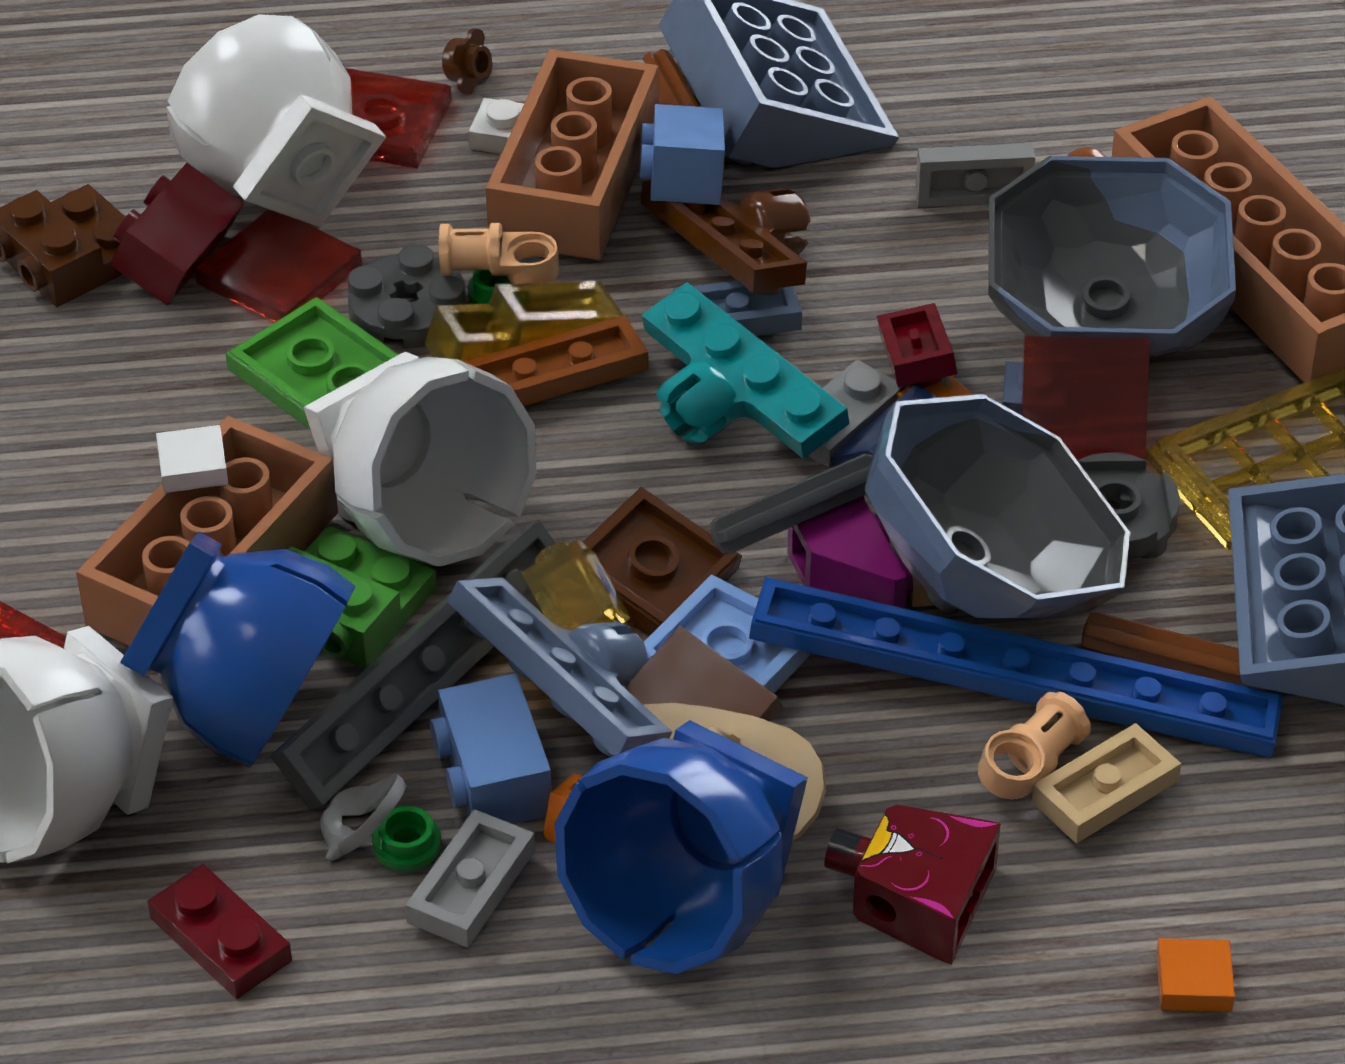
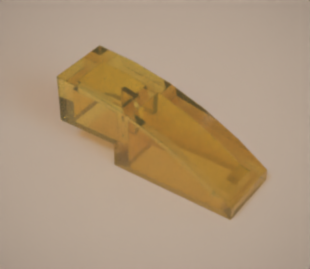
[425,281,624,361]

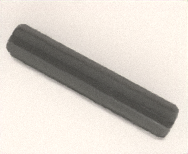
[710,454,873,555]

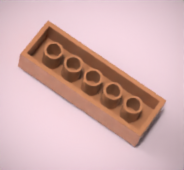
[1111,96,1345,388]

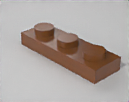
[463,315,649,406]

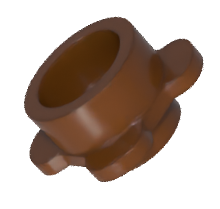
[442,28,493,94]

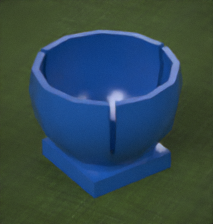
[120,531,355,768]
[555,720,808,974]

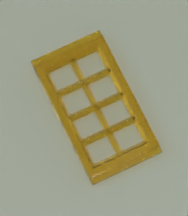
[1144,368,1345,550]

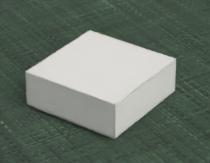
[156,425,228,493]

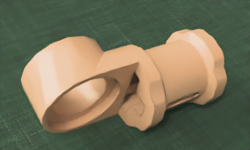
[439,223,559,288]
[978,692,1091,800]

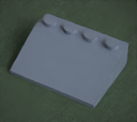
[658,0,899,168]
[1228,474,1345,705]

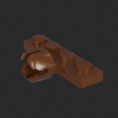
[641,181,811,295]

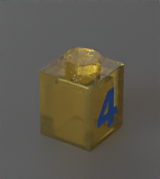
[521,539,630,631]

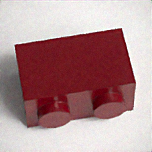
[109,163,244,306]

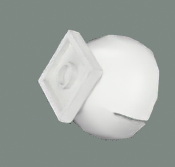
[166,14,386,227]
[304,352,537,567]
[0,626,173,864]

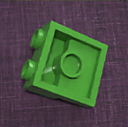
[288,525,437,669]

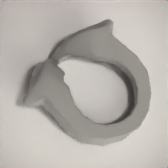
[320,773,406,862]

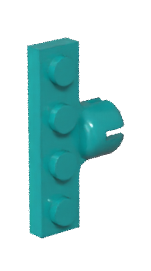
[641,282,850,459]

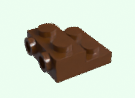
[0,184,126,307]

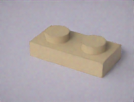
[1031,723,1181,844]

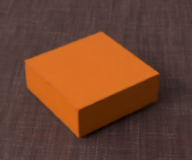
[1156,938,1235,1012]

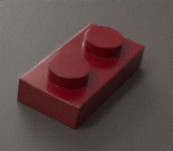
[877,303,958,388]
[147,864,292,999]

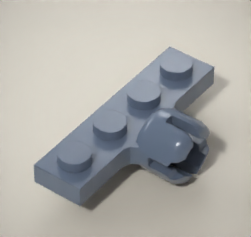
[447,578,672,757]

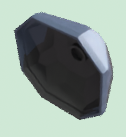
[988,156,1236,366]
[865,394,1130,618]

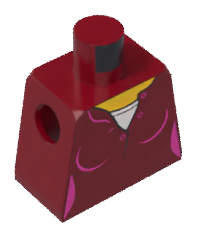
[824,804,1001,965]

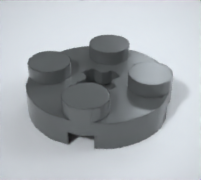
[348,245,466,348]
[1078,453,1180,559]

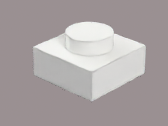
[469,98,524,154]

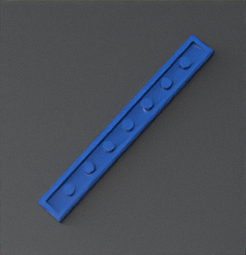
[749,577,1283,759]

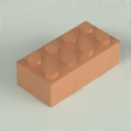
[486,49,659,261]
[76,416,338,646]

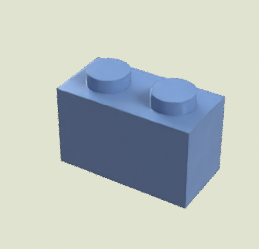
[640,104,725,205]
[430,673,552,824]

